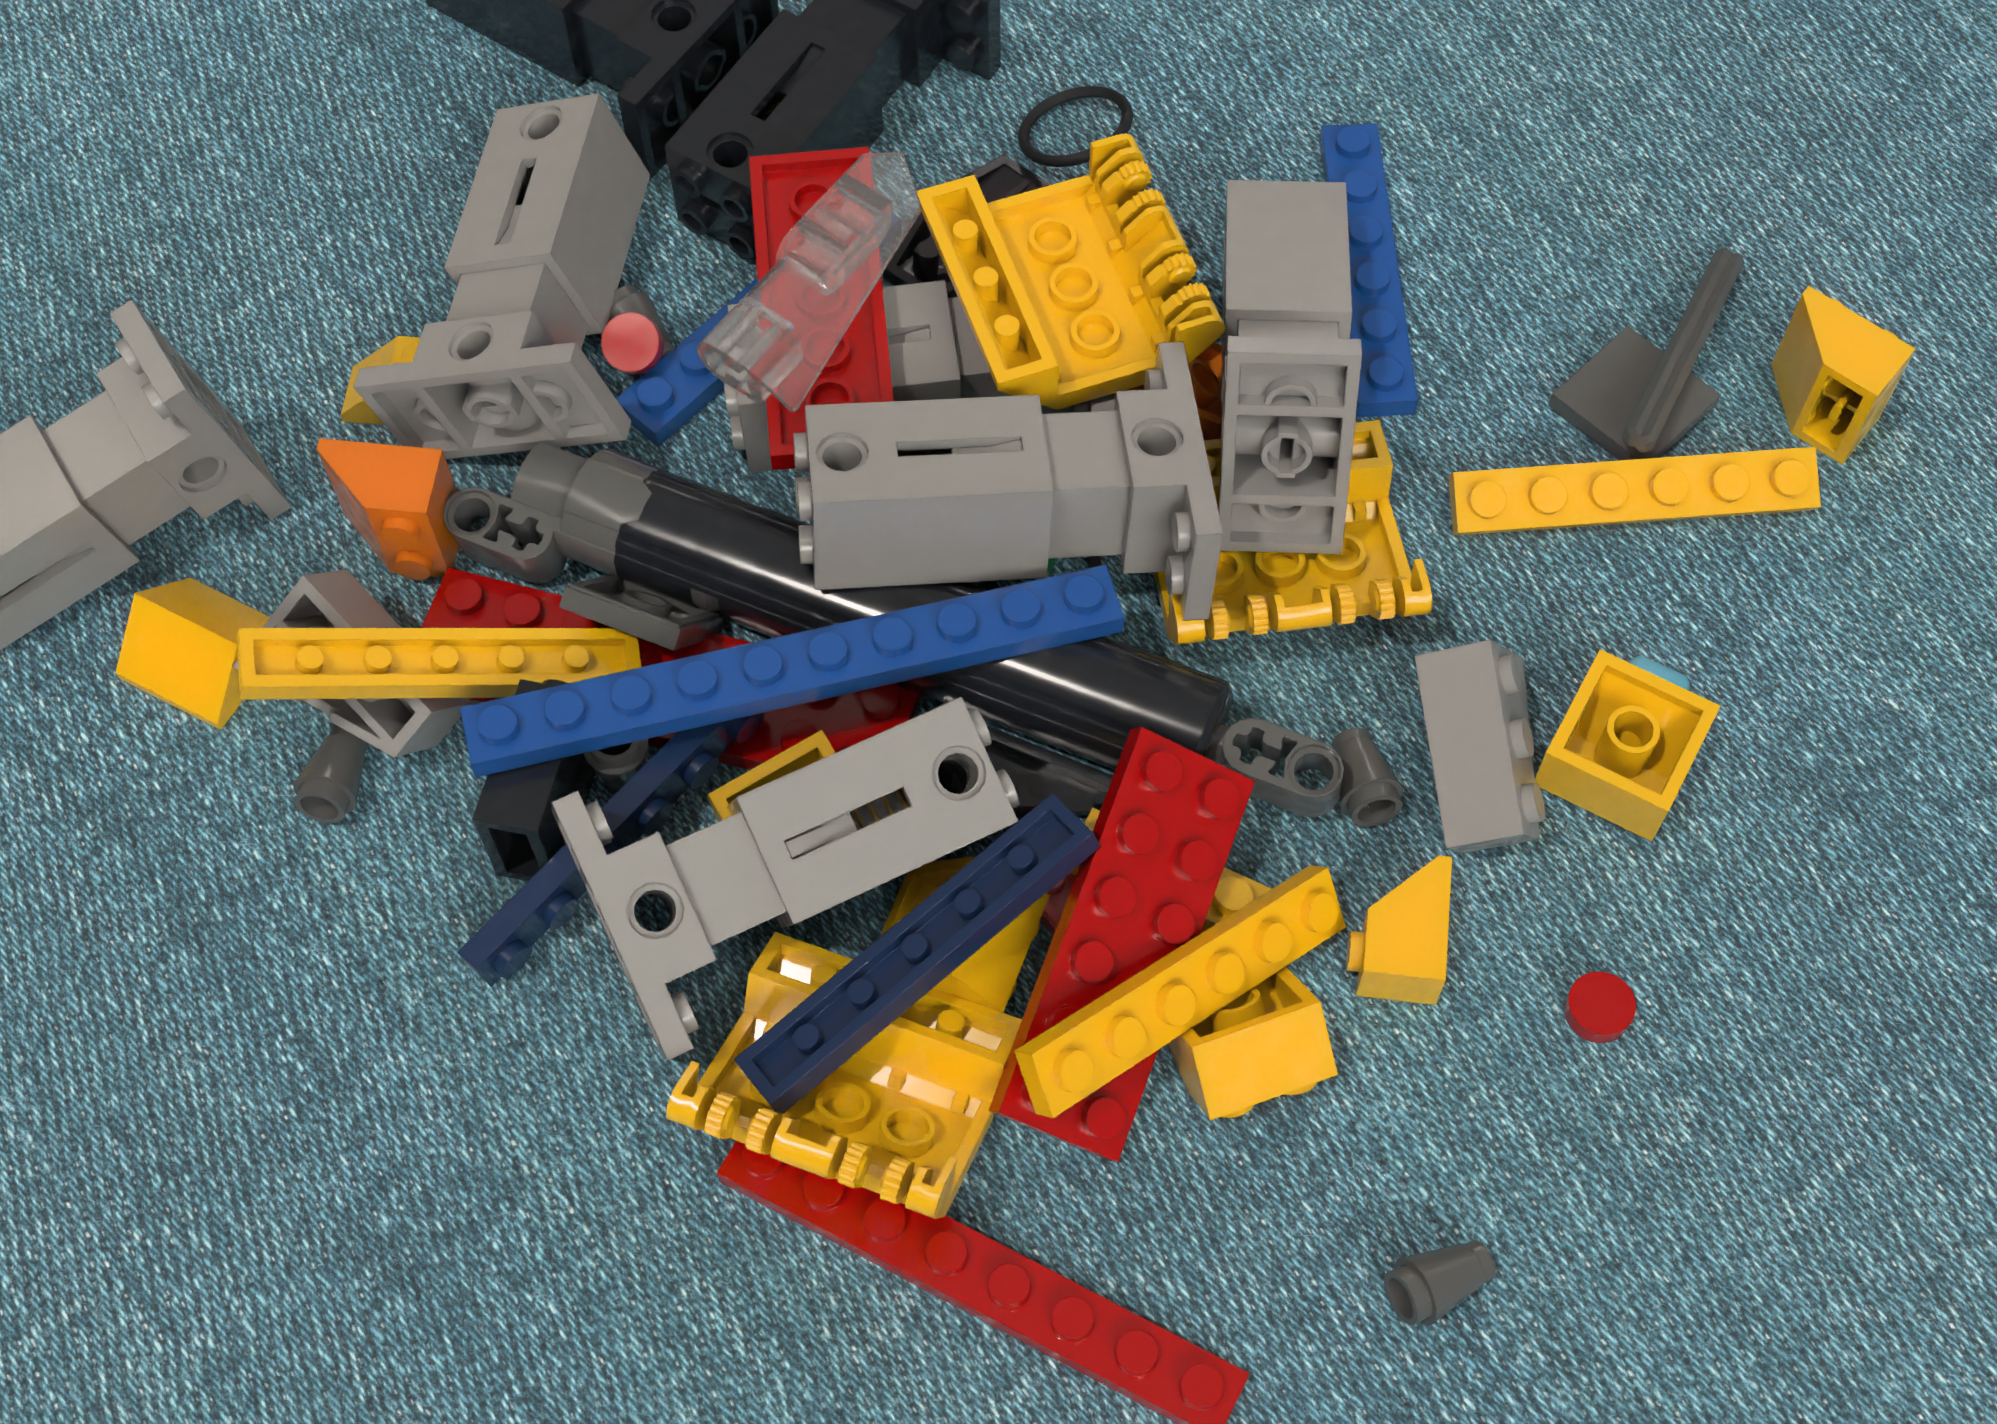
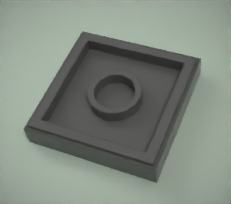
[1548,326,1721,460]
[559,575,725,651]

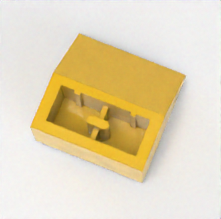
[1771,286,1916,465]

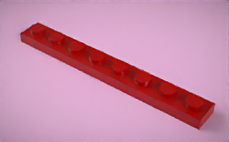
[716,1141,1250,1424]

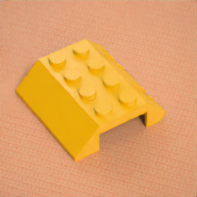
[916,133,1225,410]
[1153,420,1432,645]
[666,932,1022,1219]

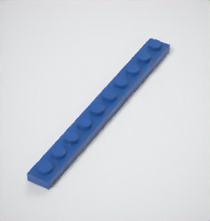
[460,565,1124,777]

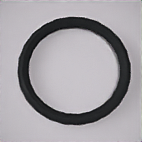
[1018,86,1133,167]

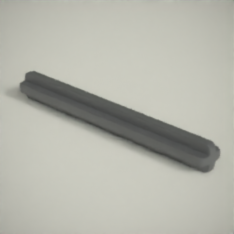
[1622,248,1744,453]

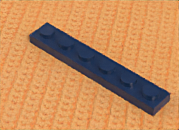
[457,713,764,987]
[733,793,1101,1115]

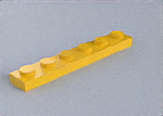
[1448,447,1821,536]
[237,628,641,700]
[1014,865,1346,1118]

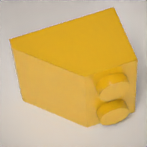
[1535,649,1721,842]
[880,856,1050,1012]
[1168,967,1338,1121]

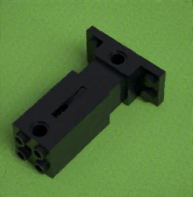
[426,0,779,180]
[665,0,1001,260]

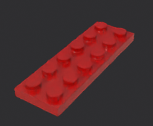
[749,147,894,470]
[988,727,1255,1162]

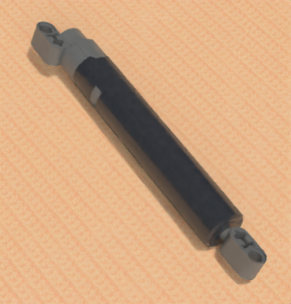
[443,441,1344,817]

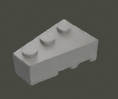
[232,569,472,758]
[1414,639,1545,853]

